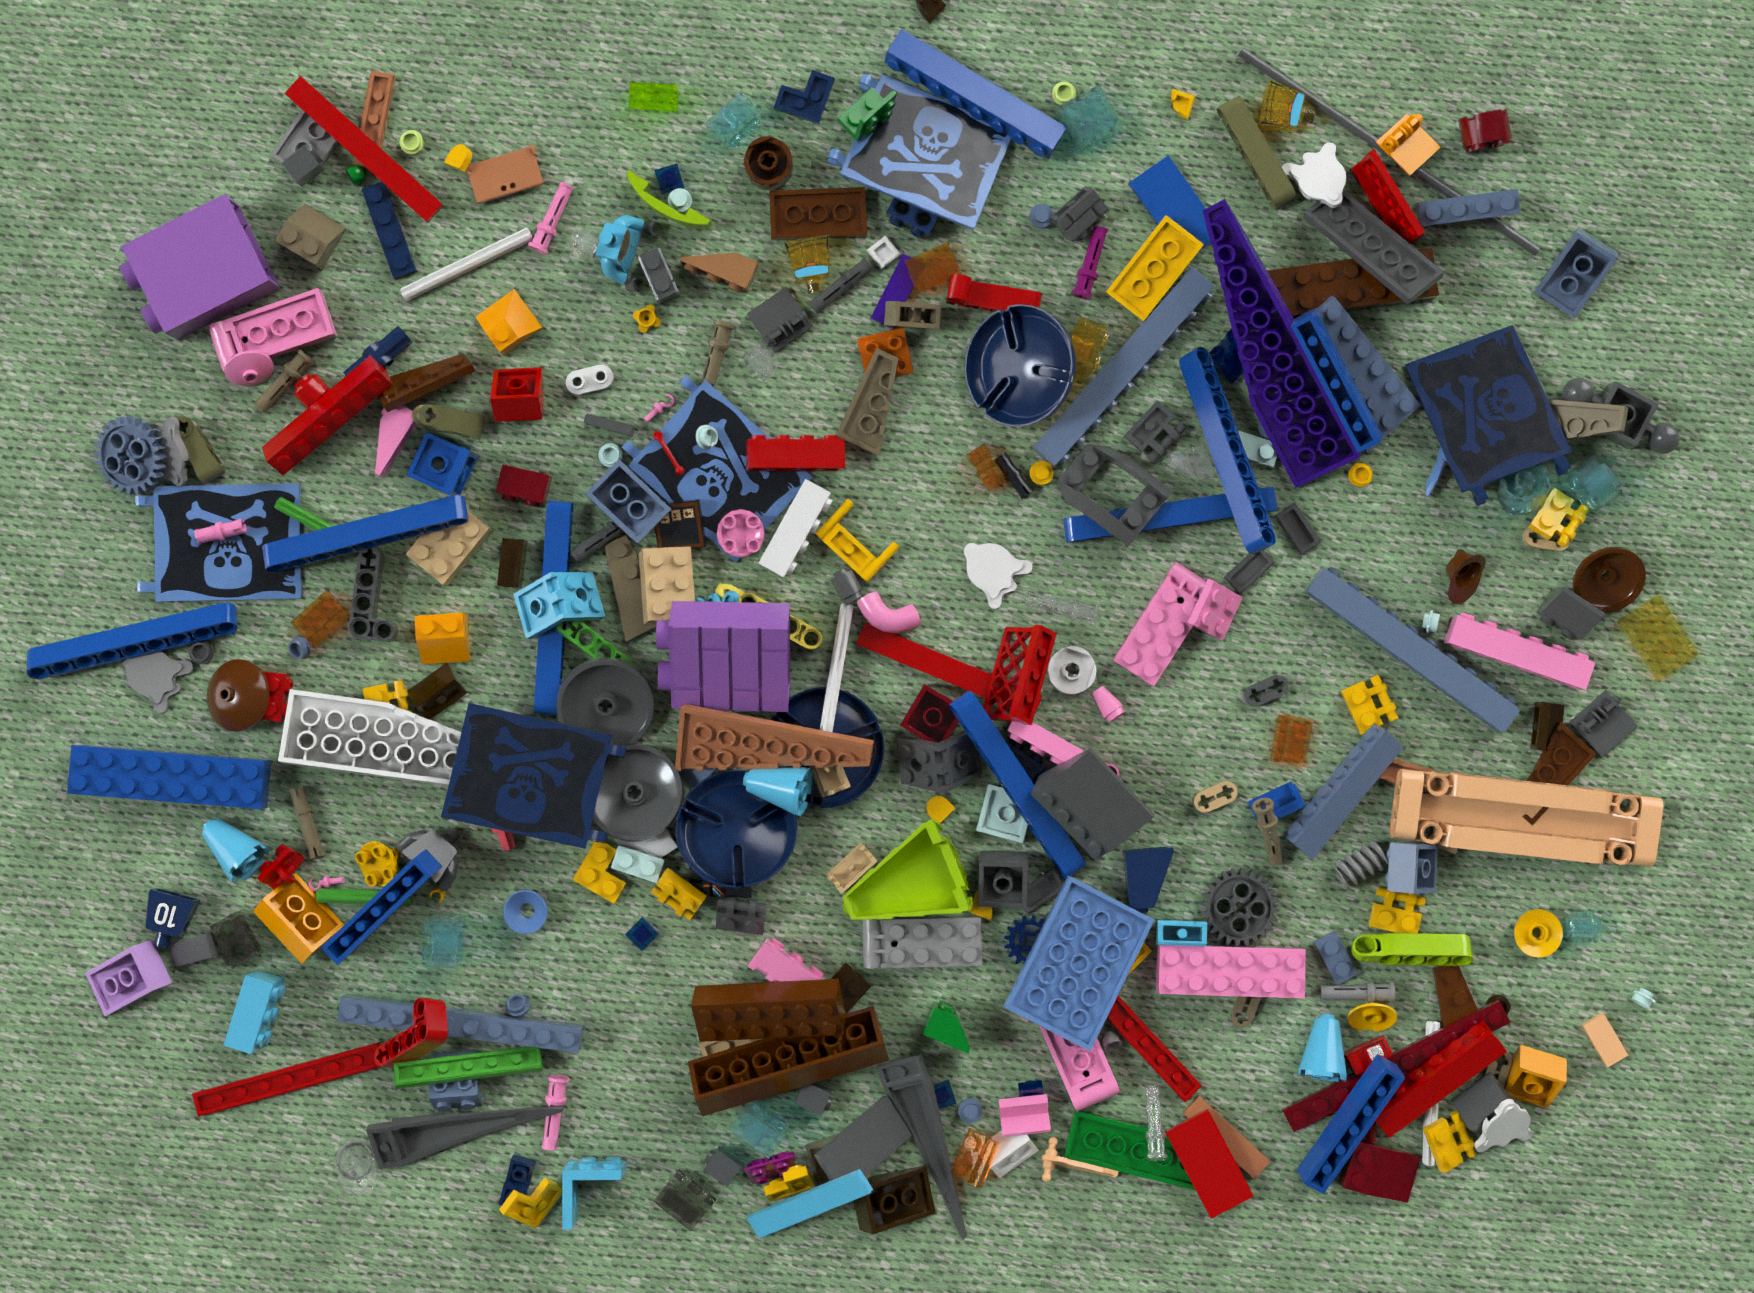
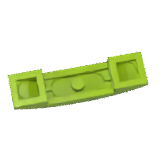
[626,170,712,229]

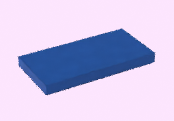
[1128,155,1211,250]

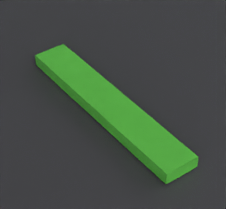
[394,1046,543,1089]

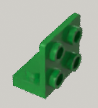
[837,87,897,141]

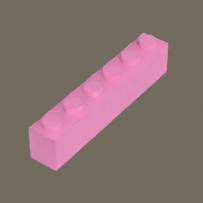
[1444,613,1595,690]

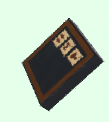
[655,499,707,549]

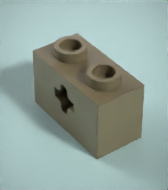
[884,301,941,329]

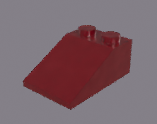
[1338,1139,1421,1203]

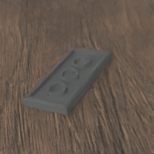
[814,1096,912,1181]

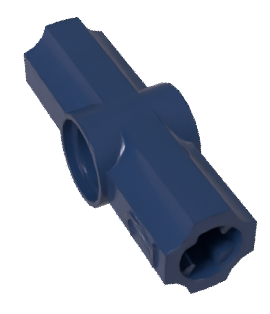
[343,326,413,376]

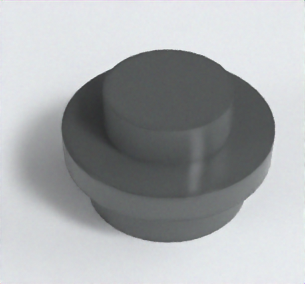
[189,640,214,664]

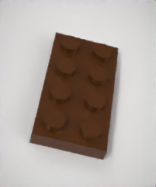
[769,187,867,240]

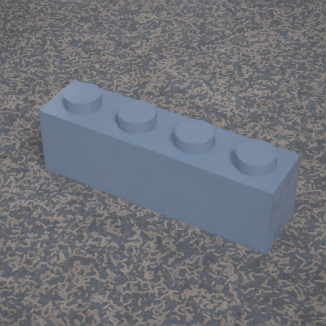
[1416,189,1520,227]

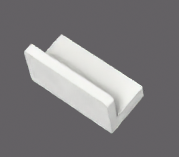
[979,1130,1039,1178]

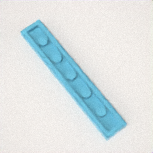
[747,1169,873,1238]

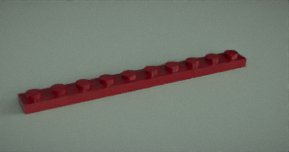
[1282,1000,1511,1132]

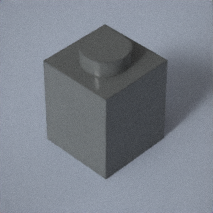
[282,146,324,187]
[795,1083,834,1115]
[703,1146,743,1187]

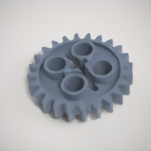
[94,416,167,495]

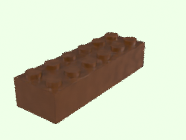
[691,979,846,1042]

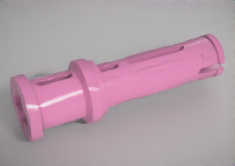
[527,182,574,255]
[542,1074,570,1150]

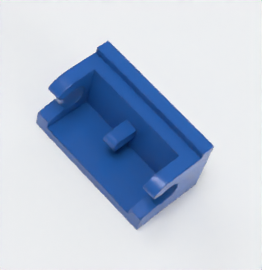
[1247,781,1306,823]

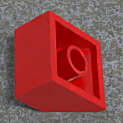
[490,367,544,422]

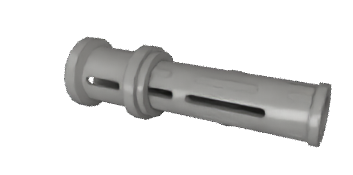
[1320,981,1395,1003]

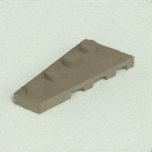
[836,347,898,456]
[1548,399,1629,440]
[604,535,657,642]

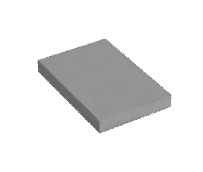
[270,109,339,184]

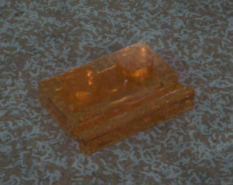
[904,241,962,293]
[291,590,350,648]
[1269,714,1313,767]
[952,1128,1000,1188]

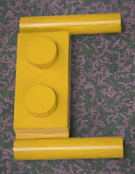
[815,498,900,583]

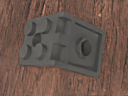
[896,731,982,793]

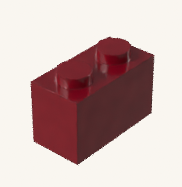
[496,464,552,508]

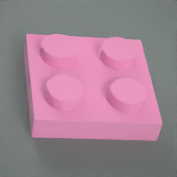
[1188,579,1243,641]

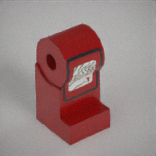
[1344,1035,1393,1075]

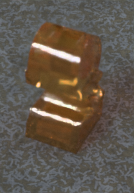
[965,443,1005,492]

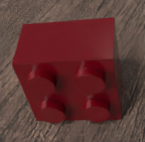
[900,684,959,743]

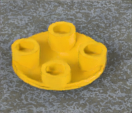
[355,841,398,887]

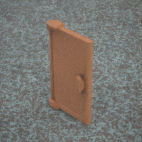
[466,144,544,204]

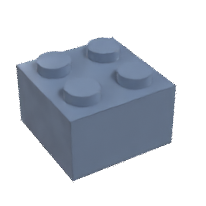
[1386,842,1438,894]

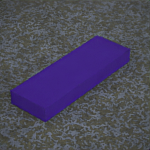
[871,254,924,329]

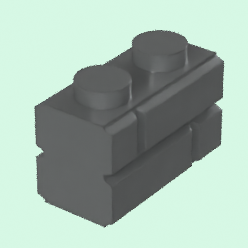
[1050,186,1108,242]
[638,247,681,305]

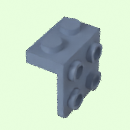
[429,1050,483,1112]

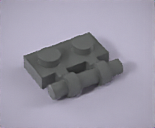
[1124,400,1186,464]
[715,896,767,935]

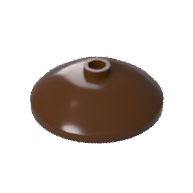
[1573,547,1646,613]
[207,659,270,732]

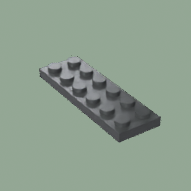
[1303,190,1444,305]

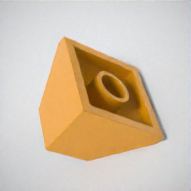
[476,289,542,356]

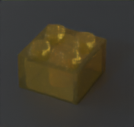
[1071,316,1109,378]

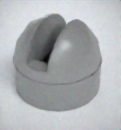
[1102,1030,1123,1051]

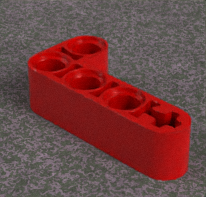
[946,274,1042,312]
[374,997,448,1069]

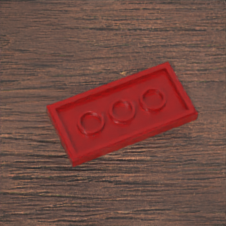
[1165,1109,1254,1219]

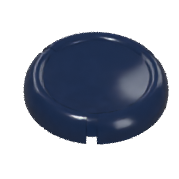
[965,304,1076,427]
[771,687,885,808]
[675,770,797,889]

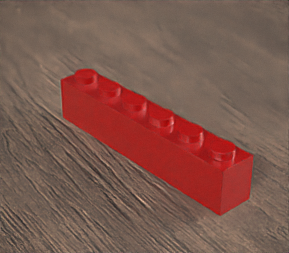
[262,355,392,476]
[1375,1021,1508,1138]

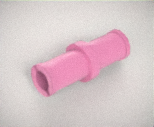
[195,518,247,545]

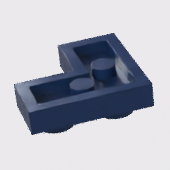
[774,70,835,125]

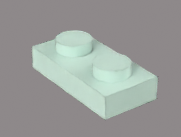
[1238,431,1278,468]
[611,844,665,883]

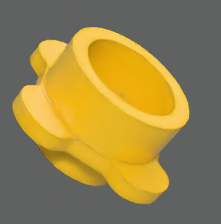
[633,305,661,333]

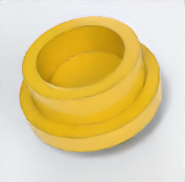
[1029,461,1054,485]
[1348,463,1373,487]

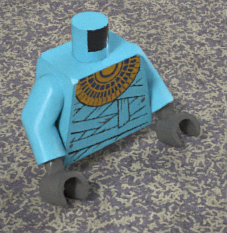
[596,215,661,292]

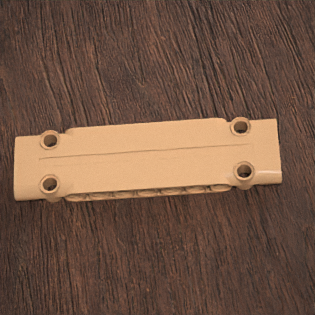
[1390,769,1663,867]

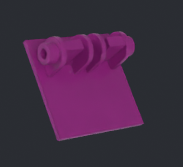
[744,1151,796,1185]

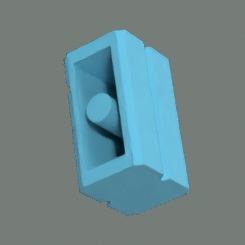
[1155,920,1207,947]

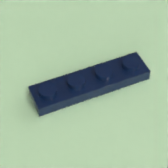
[361,181,417,280]

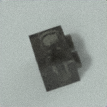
[209,910,264,969]

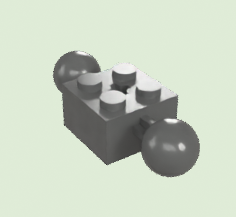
[1562,378,1680,454]

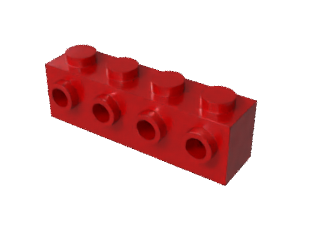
[746,435,845,471]

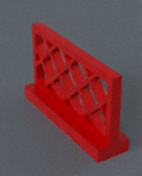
[1350,149,1425,244]
[983,625,1057,725]

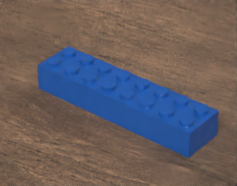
[67,745,272,809]

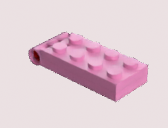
[208,288,337,373]
[1112,561,1206,686]
[1005,721,1120,777]
[1039,1026,1121,1112]

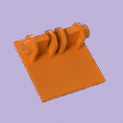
[857,327,914,377]

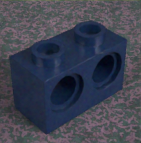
[886,198,940,239]

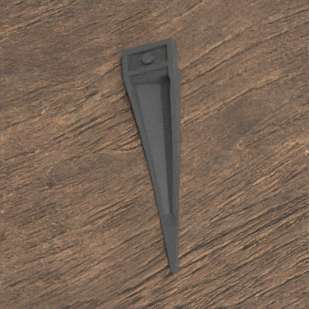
[876,1053,967,1240]
[366,1106,564,1169]

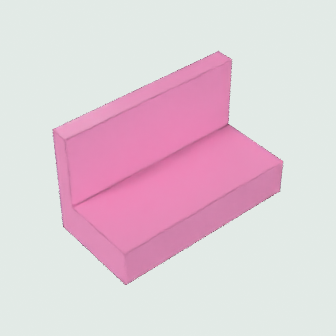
[999,1094,1051,1137]

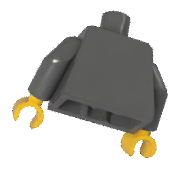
[390,827,460,903]

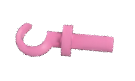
[644,394,675,423]
[308,876,345,891]

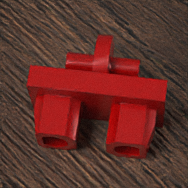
[257,844,306,890]

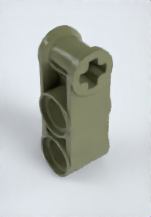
[412,404,485,440]
[176,416,226,485]

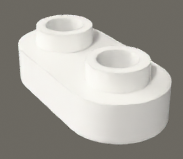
[566,365,614,395]

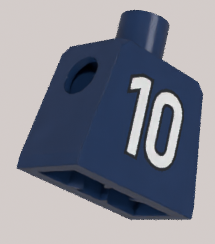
[145,888,200,948]

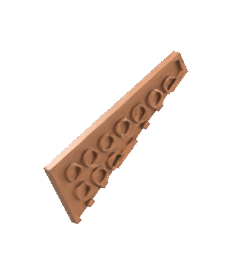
[675,703,874,771]

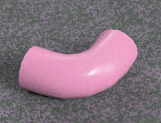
[857,592,921,633]

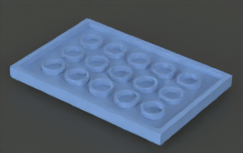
[1003,876,1154,1051]

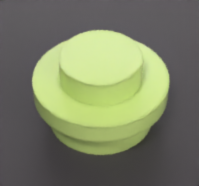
[1052,82,1076,106]
[399,130,424,155]

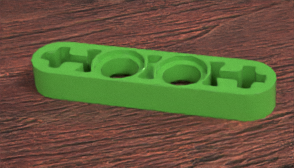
[555,621,634,666]

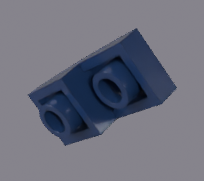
[499,1154,536,1205]

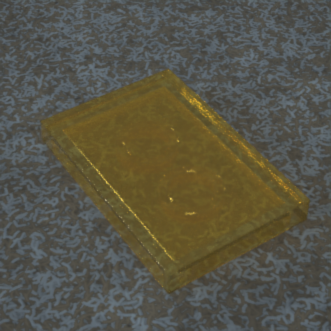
[1617,594,1698,681]

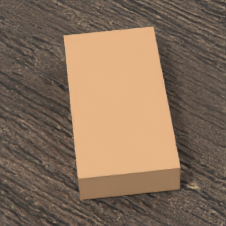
[1581,1013,1628,1068]

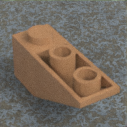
[680,253,759,293]

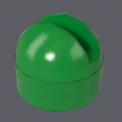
[345,165,366,186]

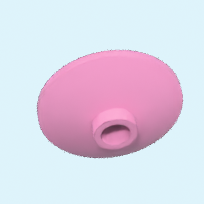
[224,351,274,386]

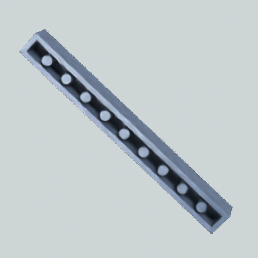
[1032,267,1214,468]
[1304,567,1521,733]
[337,994,585,1053]

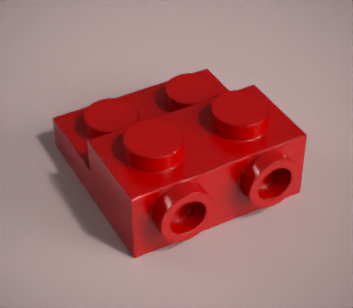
[261,671,293,722]

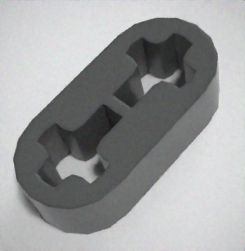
[1243,675,1289,706]

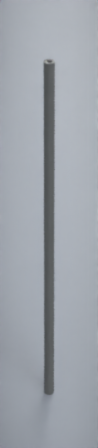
[1238,47,1541,256]

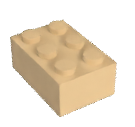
[406,509,493,586]
[639,547,695,625]

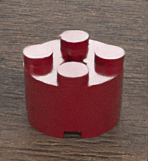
[1458,109,1512,153]

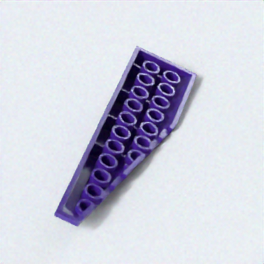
[1203,199,1363,488]

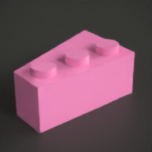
[748,937,824,982]

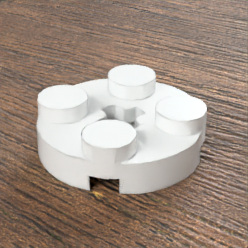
[1048,646,1096,694]

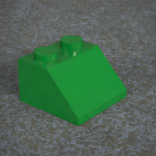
[922,1000,970,1053]

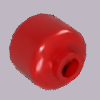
[294,374,330,409]

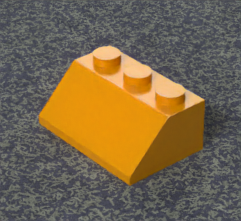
[253,873,344,964]

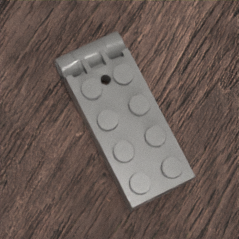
[862,916,982,968]

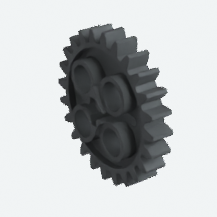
[1200,868,1280,947]

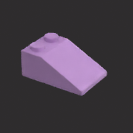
[85,940,172,1016]

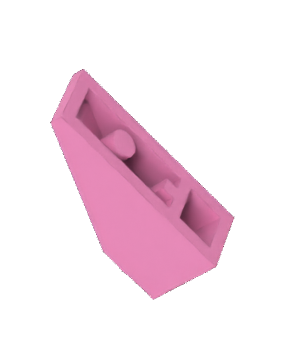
[375,405,417,478]

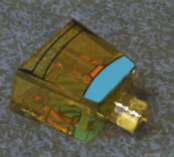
[1257,80,1316,132]
[784,235,830,294]

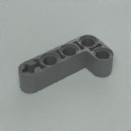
[349,547,399,642]

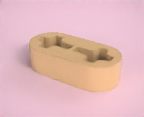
[1523,528,1570,551]
[1193,781,1238,813]

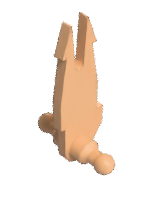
[1041,1137,1118,1182]

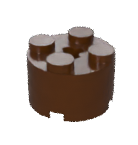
[744,136,793,190]

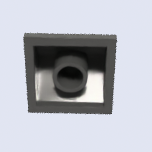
[1451,1072,1521,1136]

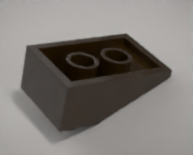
[854,1166,936,1235]

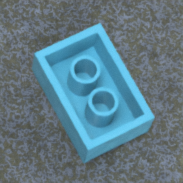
[223,970,286,1054]

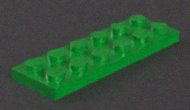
[1063,1109,1195,1190]

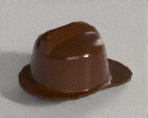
[1446,549,1486,604]

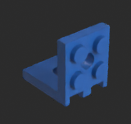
[406,432,480,496]

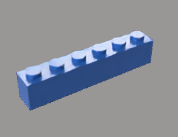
[1290,308,1382,453]
[321,849,443,965]
[1297,1054,1405,1194]

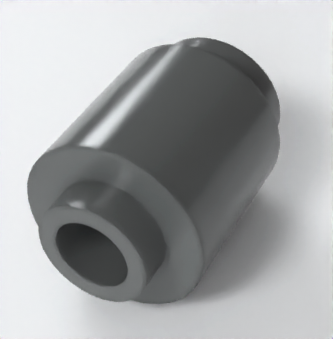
[831,568,863,605]

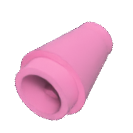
[1092,686,1125,723]

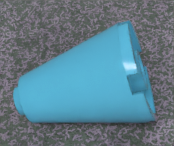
[743,767,813,816]
[202,818,269,884]
[1298,1014,1347,1082]

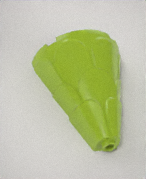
[842,819,973,920]

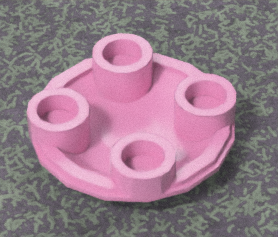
[717,509,765,557]

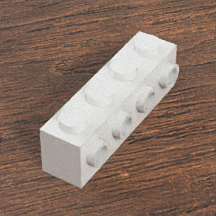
[759,479,833,578]

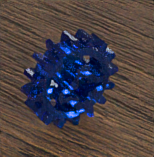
[1004,915,1046,964]

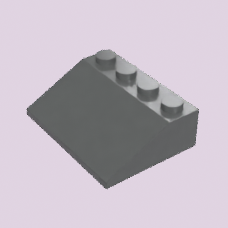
[1031,748,1155,859]

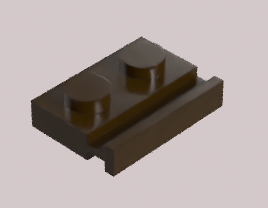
[831,962,872,1014]

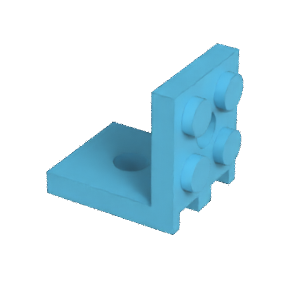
[514,572,606,639]
[562,1157,626,1230]

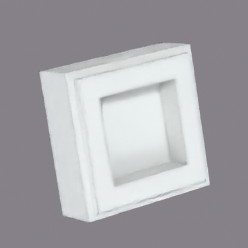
[867,235,900,270]

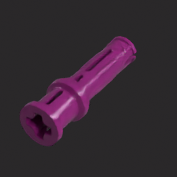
[1071,226,1108,300]

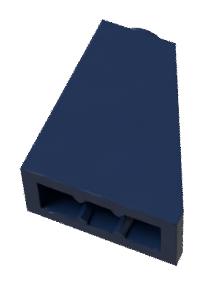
[1123,846,1174,913]

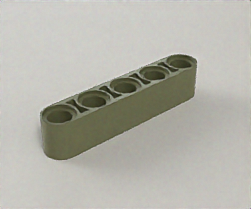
[1217,96,1296,209]

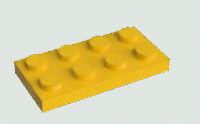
[1106,215,1204,322]

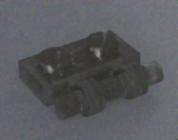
[653,1169,716,1231]

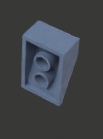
[1534,227,1619,318]
[585,460,672,544]

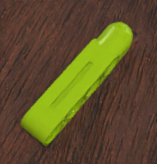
[1351,933,1473,966]

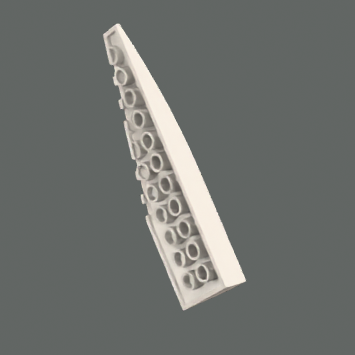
[278,689,461,786]

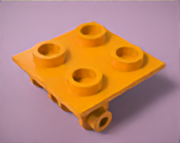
[1376,113,1441,176]

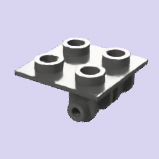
[747,287,813,353]
[1570,690,1638,758]

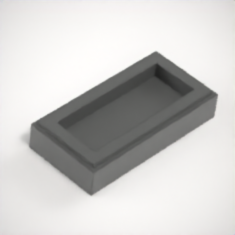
[584,413,635,437]
[1274,502,1321,556]
[1223,550,1275,595]
[1023,867,1064,914]
[169,932,218,967]

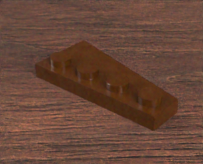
[377,353,475,412]
[1522,722,1596,826]
[1432,966,1478,1027]

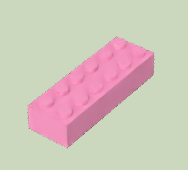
[1156,945,1306,998]

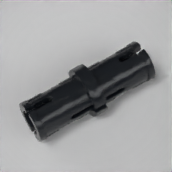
[993,452,1034,499]

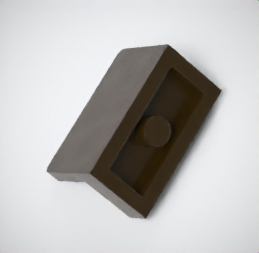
[497,538,528,589]
[408,663,467,720]
[1530,702,1564,751]

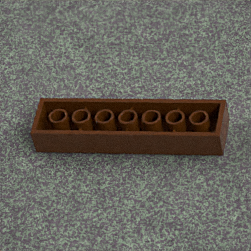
[1267,248,1439,319]
[688,1006,889,1117]

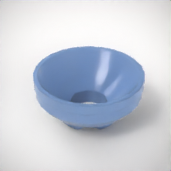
[503,890,548,934]

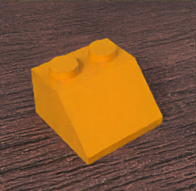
[414,612,471,665]
[1504,1045,1567,1109]

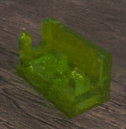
[629,82,680,112]

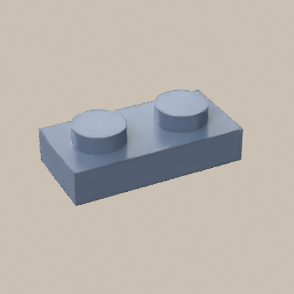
[1313,931,1358,985]

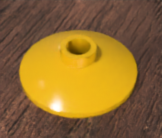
[1514,909,1563,958]
[1348,1003,1397,1032]

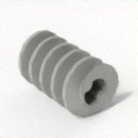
[1334,841,1389,890]

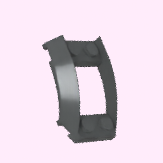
[1057,444,1173,547]

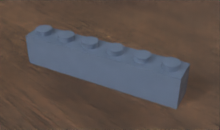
[1283,724,1404,860]

